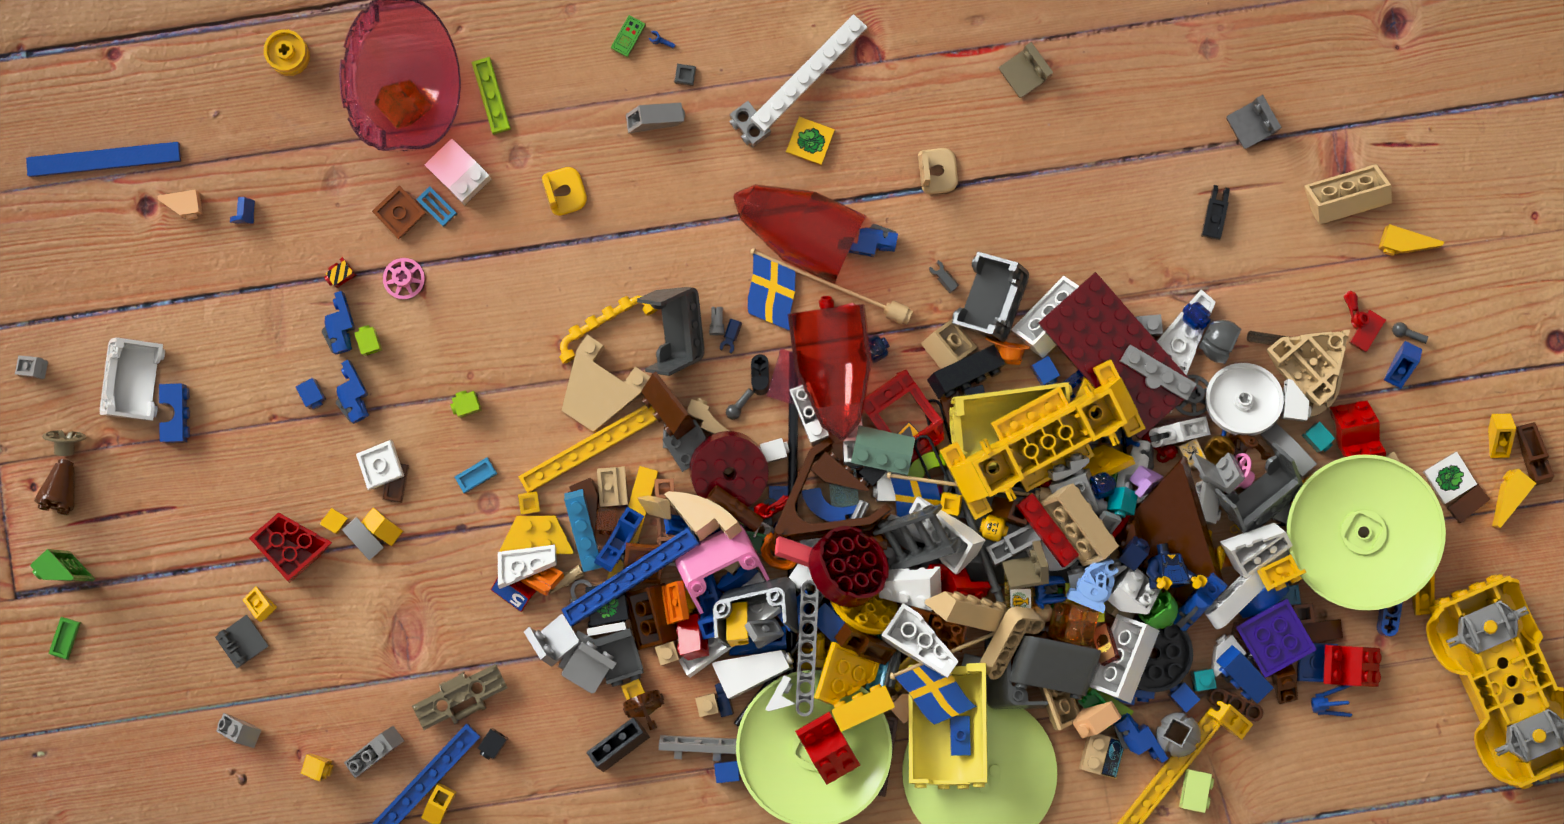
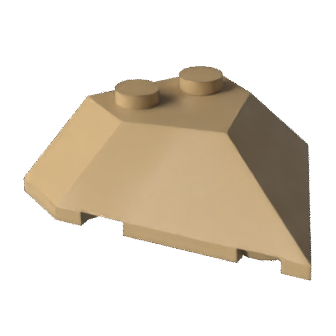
[1266,329,1350,407]

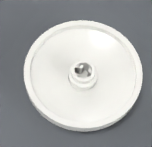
[1205,363,1284,436]

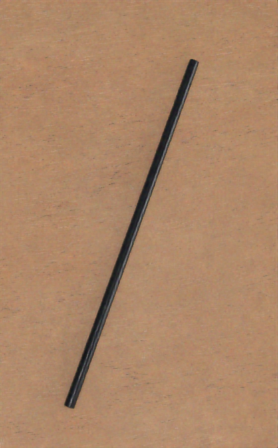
[787,351,799,675]

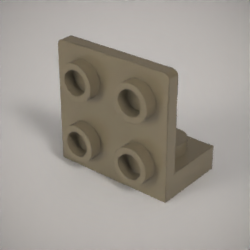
[999,42,1053,98]
[1002,541,1049,590]

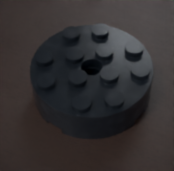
[1133,616,1193,692]

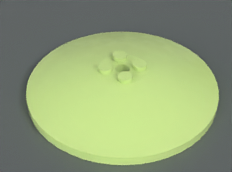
[1286,455,1446,610]
[736,670,892,824]
[902,704,1057,824]

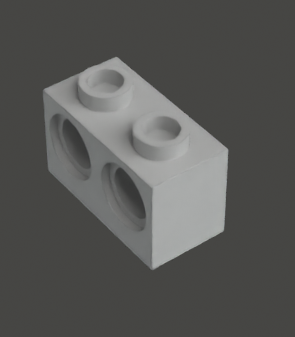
[729,101,771,147]

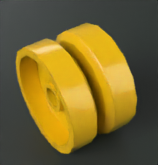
[264,30,310,76]

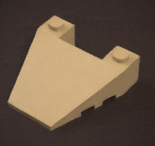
[561,335,650,432]

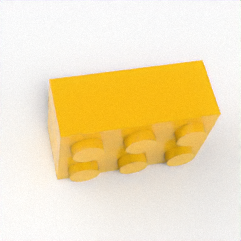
[831,684,895,732]

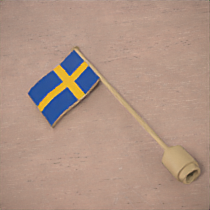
[748,248,913,331]
[887,472,1052,517]
[890,604,1054,725]

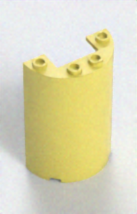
[949,382,1072,470]
[908,663,988,789]

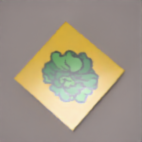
[786,117,835,166]

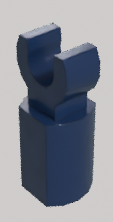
[720,319,742,354]
[715,683,734,717]

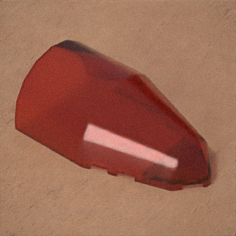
[733,184,867,284]
[788,304,872,440]

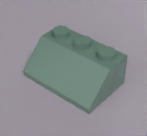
[851,425,915,475]

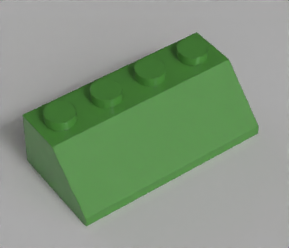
[30,549,95,582]

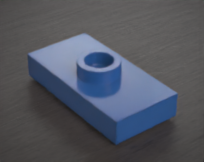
[950,716,971,756]

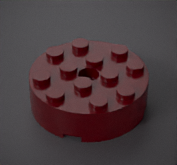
[689,431,769,507]
[809,526,889,607]

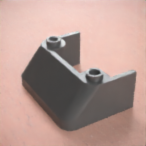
[637,287,704,376]
[1214,442,1303,533]
[713,577,799,648]
[984,627,1048,709]

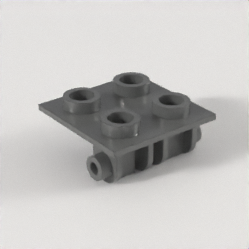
[662,419,706,472]
[215,615,269,668]

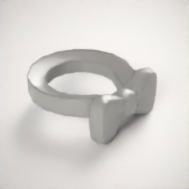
[569,579,592,603]

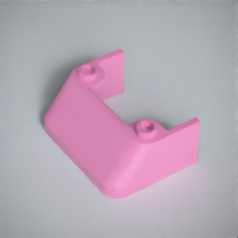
[675,524,770,614]

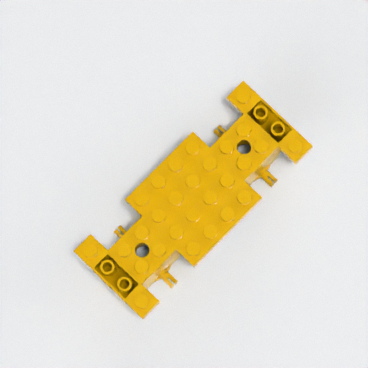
[939,359,1146,520]

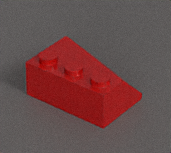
[249,512,332,583]

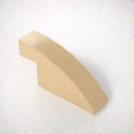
[665,492,743,541]

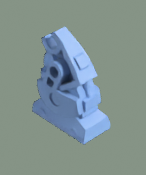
[1066,559,1119,614]

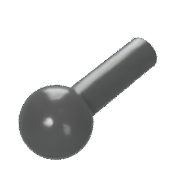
[1392,322,1429,344]
[726,388,754,420]

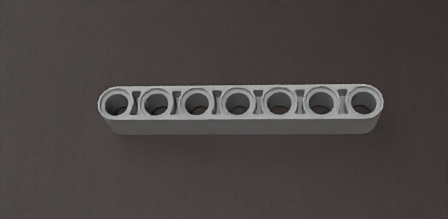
[796,580,819,717]

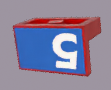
[490,577,537,612]

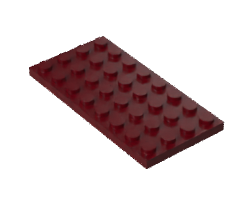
[1037,272,1197,439]

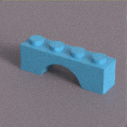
[564,489,602,572]

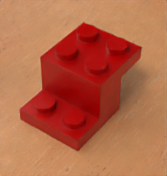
[1330,400,1386,457]
[927,564,991,600]
[1324,645,1382,687]
[795,712,860,785]

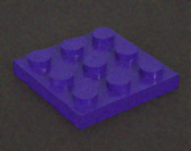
[1235,598,1317,678]

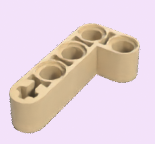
[980,606,1045,680]

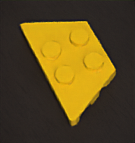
[1083,444,1135,485]
[499,516,574,554]

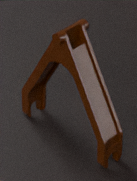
[772,437,892,545]

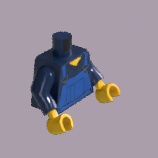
[1146,543,1208,590]

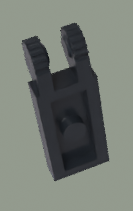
[1201,185,1230,240]

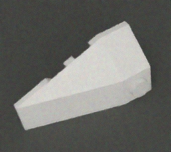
[909,496,986,574]
[881,603,958,678]

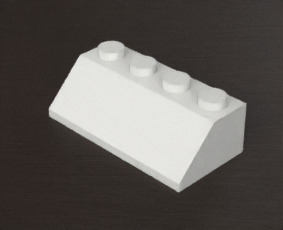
[1011,276,1079,358]
[1089,614,1159,703]

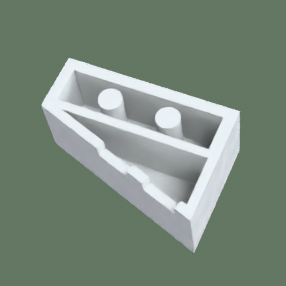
[1220,523,1293,579]
[879,567,941,611]

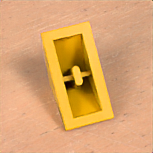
[361,507,403,546]

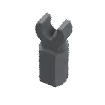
[929,260,959,293]

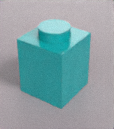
[1302,421,1335,452]
[1107,487,1138,518]
[1190,668,1217,691]

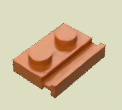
[520,567,564,596]
[661,580,689,624]

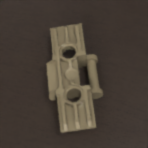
[412,664,508,730]

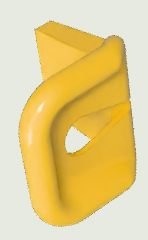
[542,167,587,216]

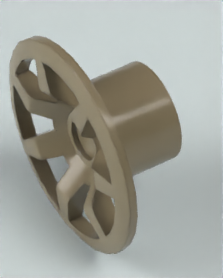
[42,430,86,456]

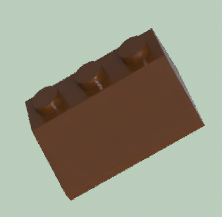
[641,371,696,440]
[626,583,678,650]

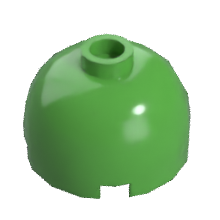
[1138,590,1178,629]

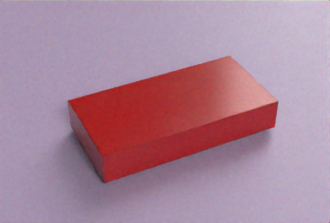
[1349,310,1386,353]

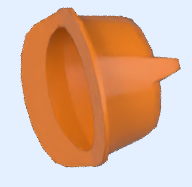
[985,337,1031,365]

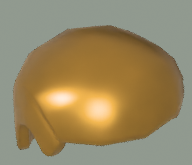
[1204,436,1235,465]

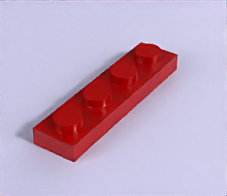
[1016,493,1079,567]

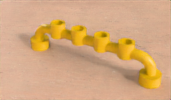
[559,296,659,364]

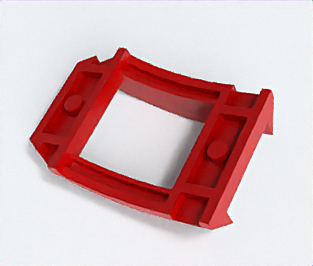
[859,370,944,462]

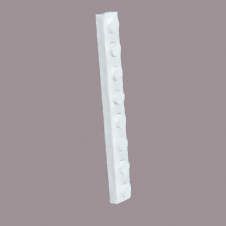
[750,14,867,133]

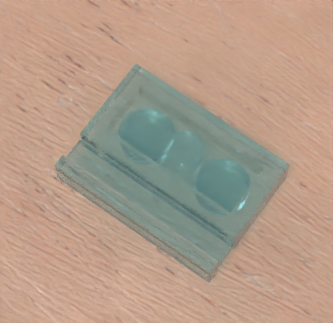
[829,467,859,507]

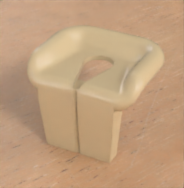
[918,148,958,194]

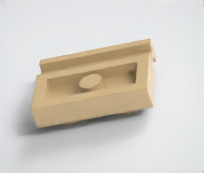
[597,466,628,507]

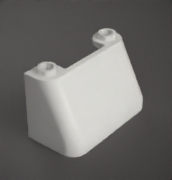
[100,338,165,421]

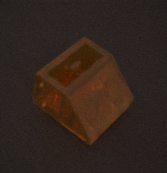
[374,79,433,129]
[1047,600,1099,646]

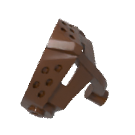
[1228,434,1271,466]
[623,690,664,730]

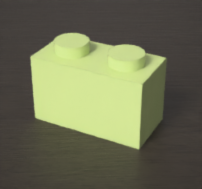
[1179,769,1214,813]

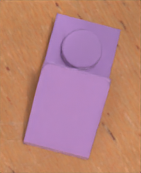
[1130,466,1164,498]

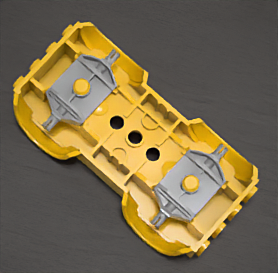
[1426,574,1564,789]

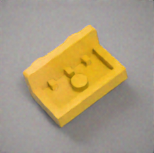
[1257,554,1306,592]

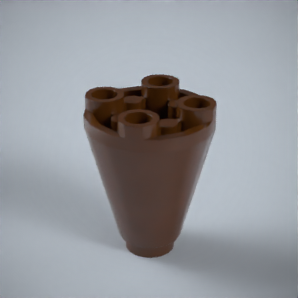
[34,459,74,515]

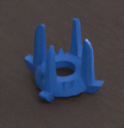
[1033,576,1067,609]

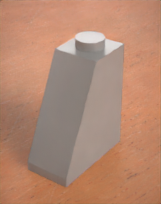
[626,103,685,133]

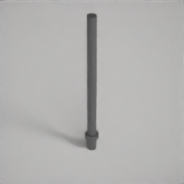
[954,486,1005,602]

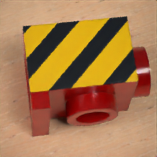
[324,257,356,288]

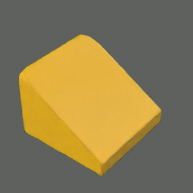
[320,508,348,534]

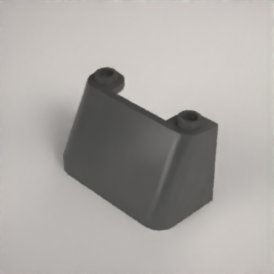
[952,252,1029,342]
[1010,636,1101,699]

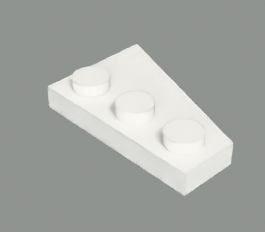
[498,545,557,589]

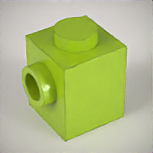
[355,325,383,356]
[450,390,482,418]

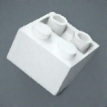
[1108,567,1161,614]

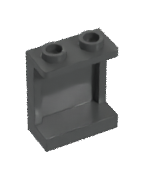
[593,628,645,687]

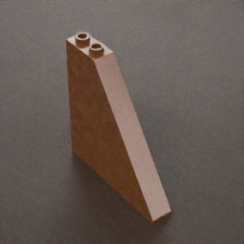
[1115,456,1224,605]

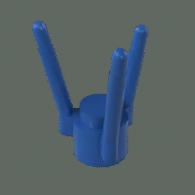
[1311,685,1352,717]

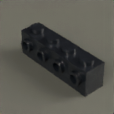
[927,345,1006,400]

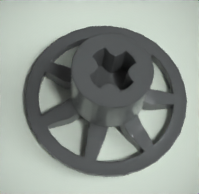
[1175,375,1209,416]

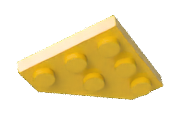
[814,642,880,705]

